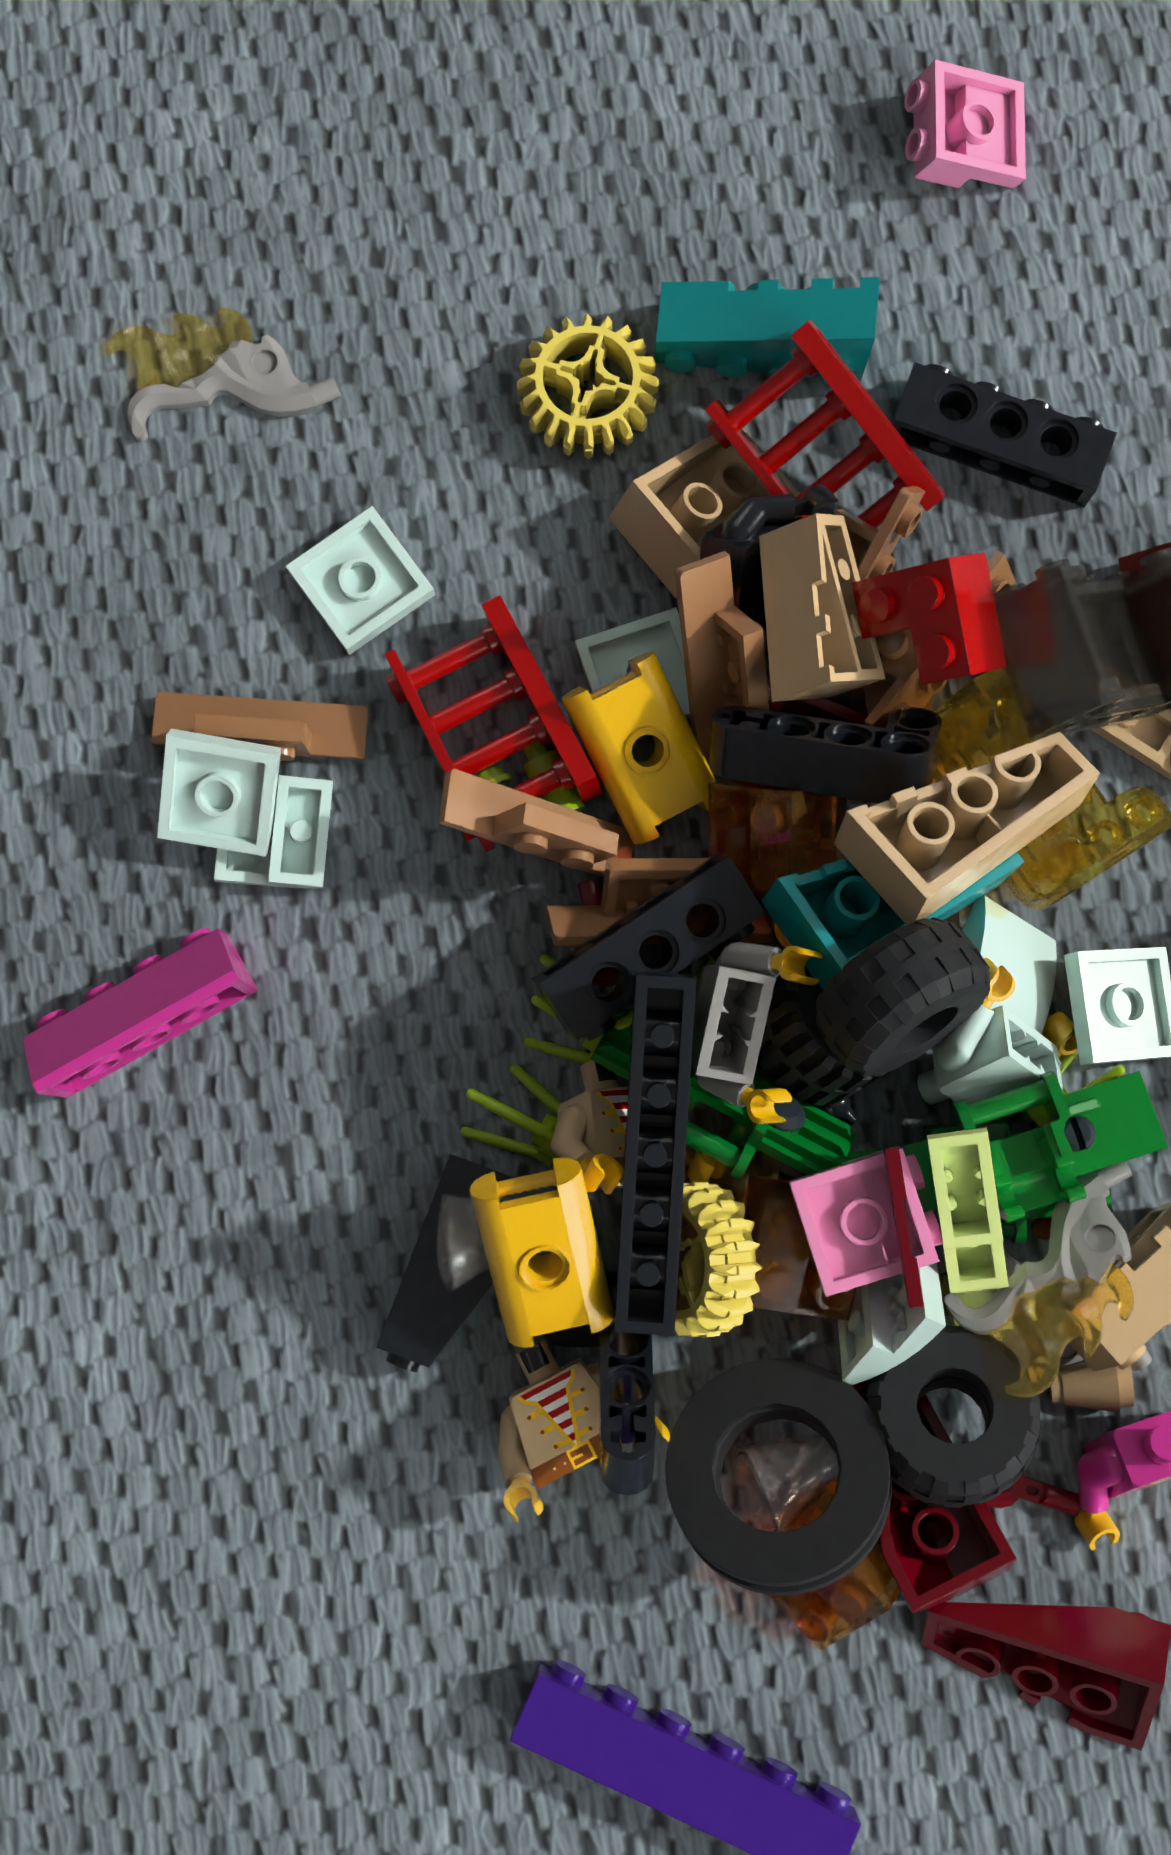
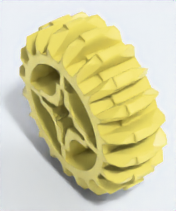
[517,313,659,459]
[675,1181,762,1338]

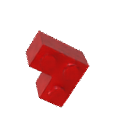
[851,552,1007,685]

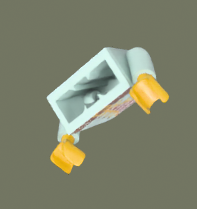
[918,958,1078,1105]

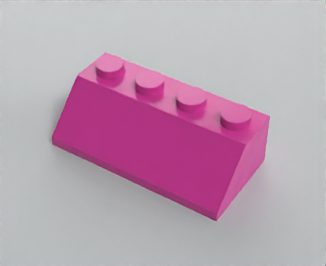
[23,927,258,1098]

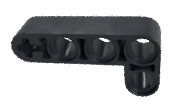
[709,706,942,804]
[544,1271,656,1496]

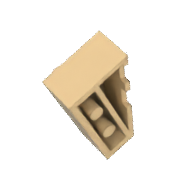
[759,513,886,702]
[1047,1202,1171,1371]

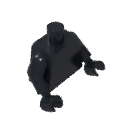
[700,485,839,635]

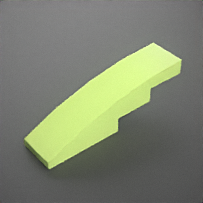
[927,1127,1014,1331]

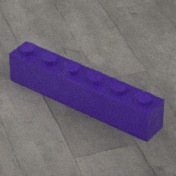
[510,1660,861,1855]

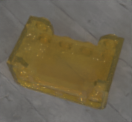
[934,640,1171,910]

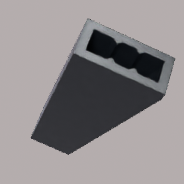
[376,1154,514,1372]

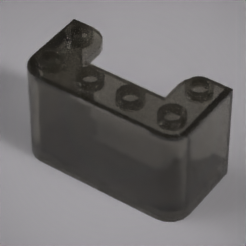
[993,548,1171,740]

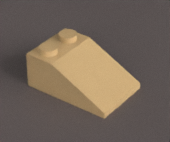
[608,428,800,598]

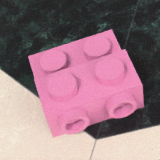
[904,60,1026,189]
[788,1146,943,1297]

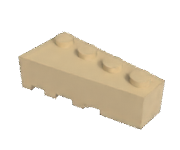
[834,732,1100,925]

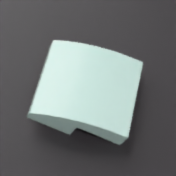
[214,775,333,888]
[962,896,1057,1034]
[836,1263,946,1385]

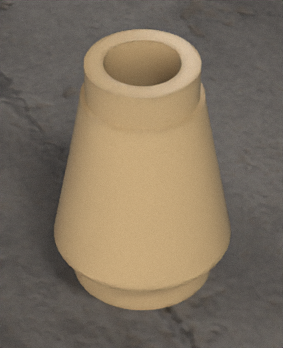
[1048,1362,1134,1413]

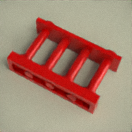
[705,320,945,529]
[384,595,602,852]

